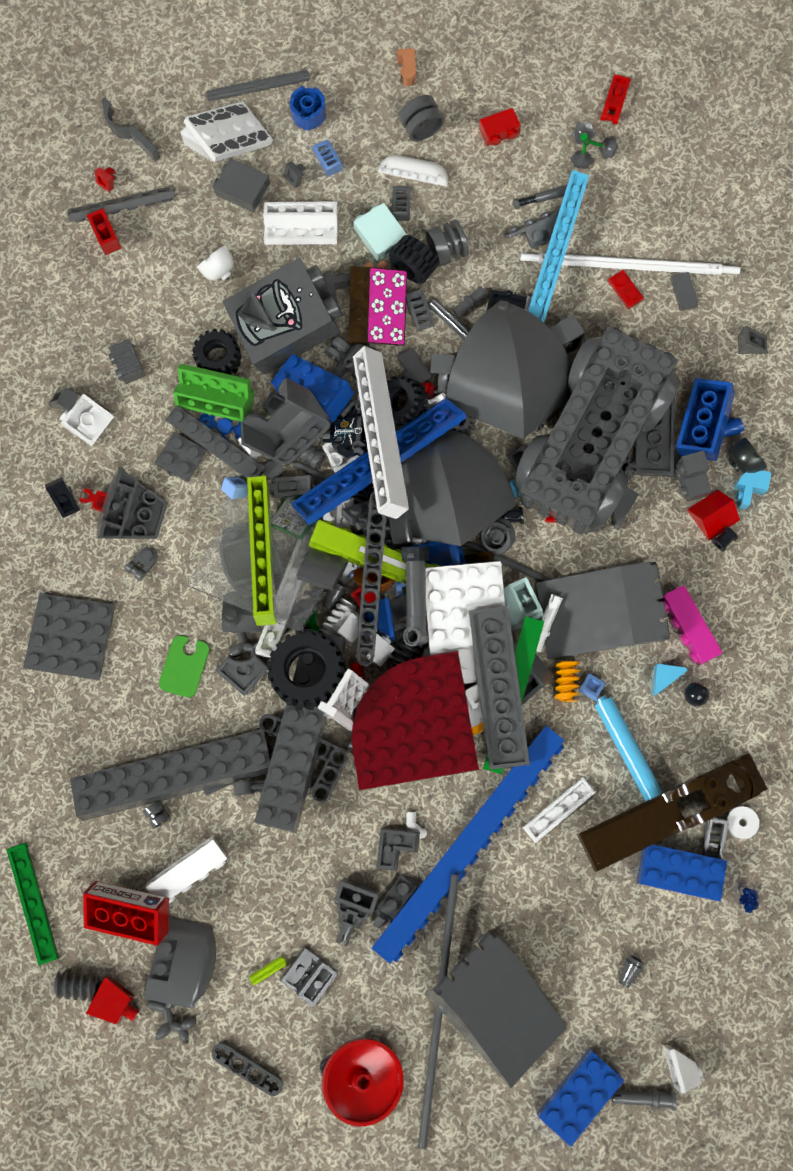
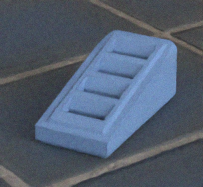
[312,139,343,177]

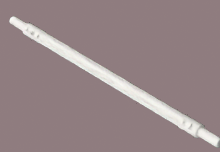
[520,252,740,275]

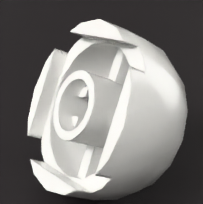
[197,246,234,281]

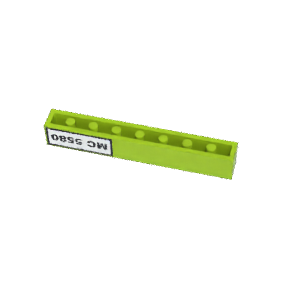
[247,476,277,626]

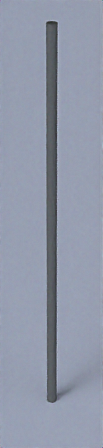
[293,461,553,582]

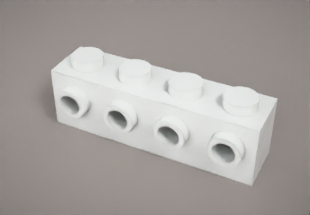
[146,836,227,904]

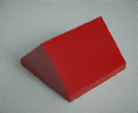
[687,490,740,540]

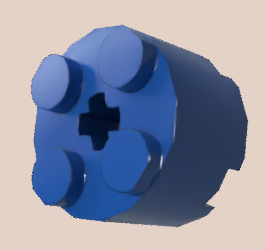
[290,86,326,131]

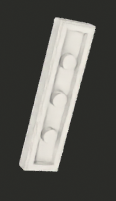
[522,777,596,843]

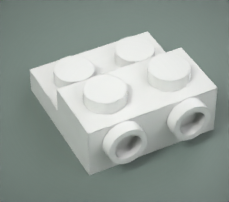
[60,393,114,446]

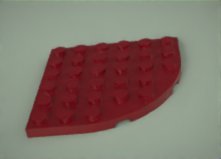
[352,651,479,791]

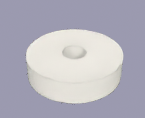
[726,806,759,839]

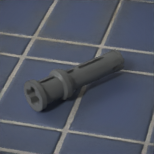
[612,1089,677,1111]

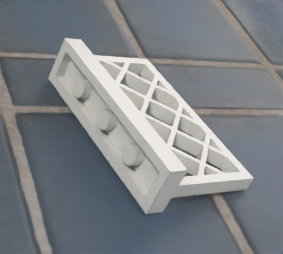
[317,669,370,732]

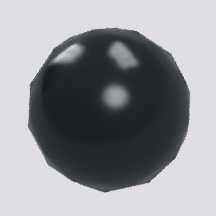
[684,683,709,707]

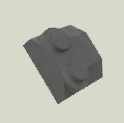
[222,592,262,632]

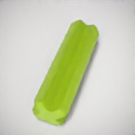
[249,956,287,985]

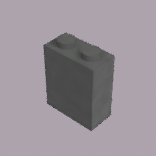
[213,158,270,213]

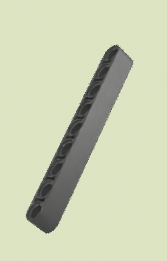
[356,492,386,666]

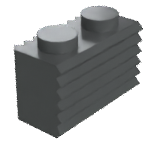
[108,339,146,384]

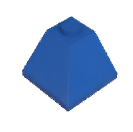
[364,598,396,641]

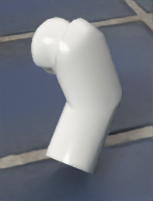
[406,812,427,839]

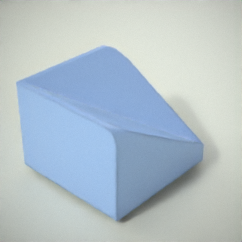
[222,476,248,499]

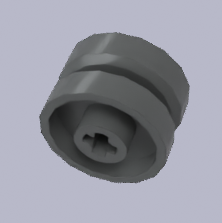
[399,95,445,142]

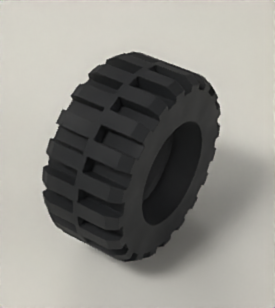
[267,630,347,710]

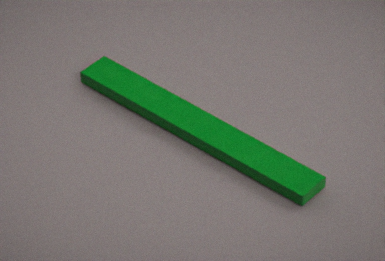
[483,616,544,775]

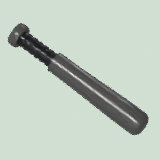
[513,184,567,210]

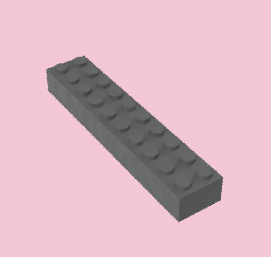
[254,629,347,834]
[70,729,272,821]

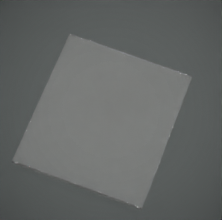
[187,498,325,631]

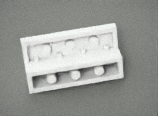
[263,202,338,245]

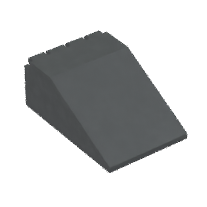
[535,562,670,659]
[425,931,567,1088]

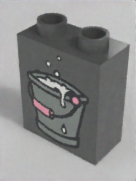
[222,257,343,374]

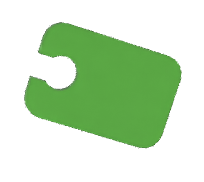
[159,636,209,698]

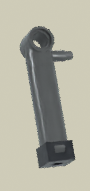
[393,547,429,646]

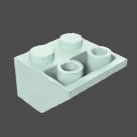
[504,577,543,631]

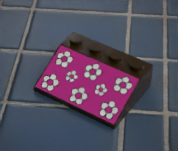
[348,266,407,346]

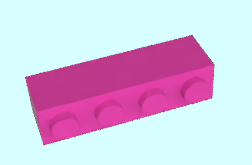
[661,585,722,666]

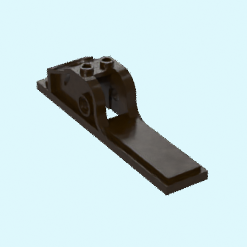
[577,753,767,872]

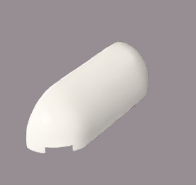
[378,155,448,186]

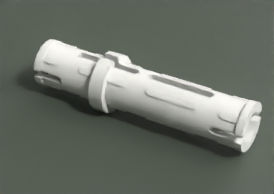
[536,594,563,652]

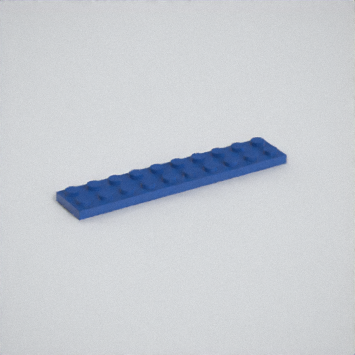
[291,398,467,525]

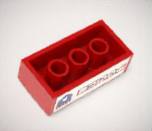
[83,881,169,946]

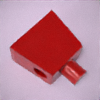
[85,976,140,1024]

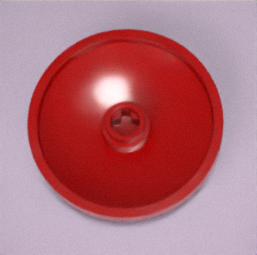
[321,1038,404,1127]

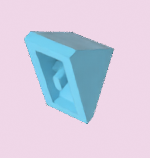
[652,664,688,696]

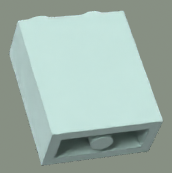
[353,203,407,262]

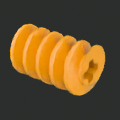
[554,661,580,702]

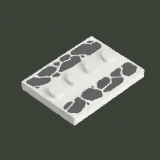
[184,101,273,162]

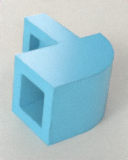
[734,470,771,510]

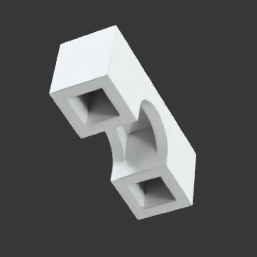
[332,611,395,667]

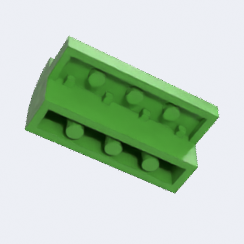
[173,364,254,422]

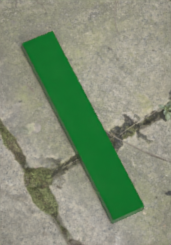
[6,843,59,966]

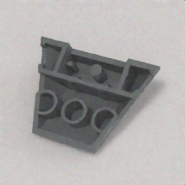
[97,466,168,539]

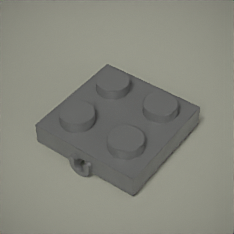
[155,432,207,483]

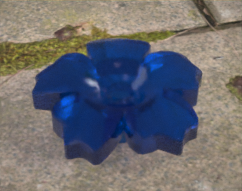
[739,888,759,913]

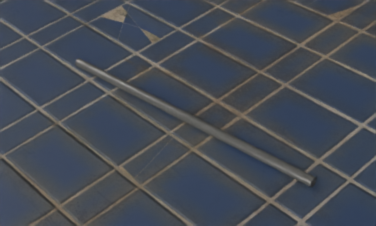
[418,874,459,1149]

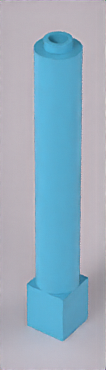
[594,695,663,802]

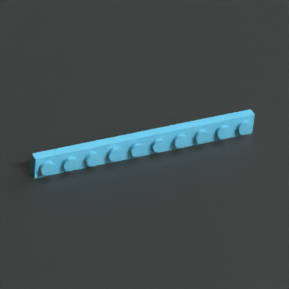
[528,170,590,323]

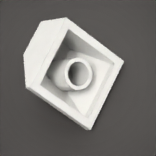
[663,1044,703,1094]

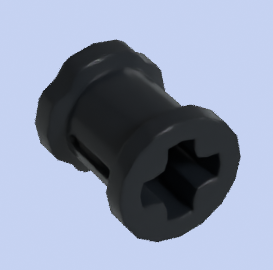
[503,507,524,524]
[712,526,738,552]

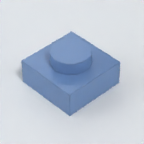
[579,673,606,701]

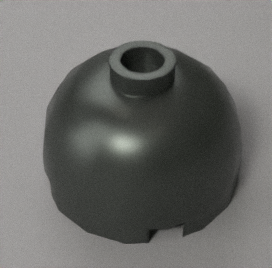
[730,437,767,473]

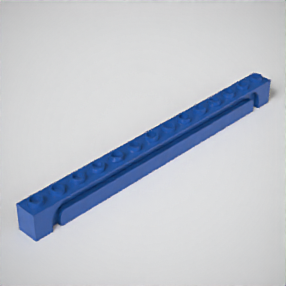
[371,726,565,964]

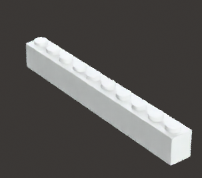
[353,346,409,519]

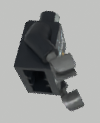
[323,400,366,459]

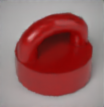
[421,381,435,400]

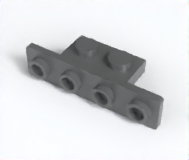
[504,205,561,248]

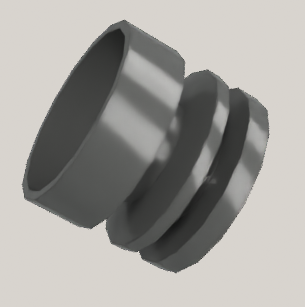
[426,219,469,267]

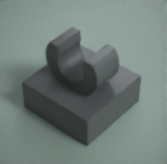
[284,161,306,188]

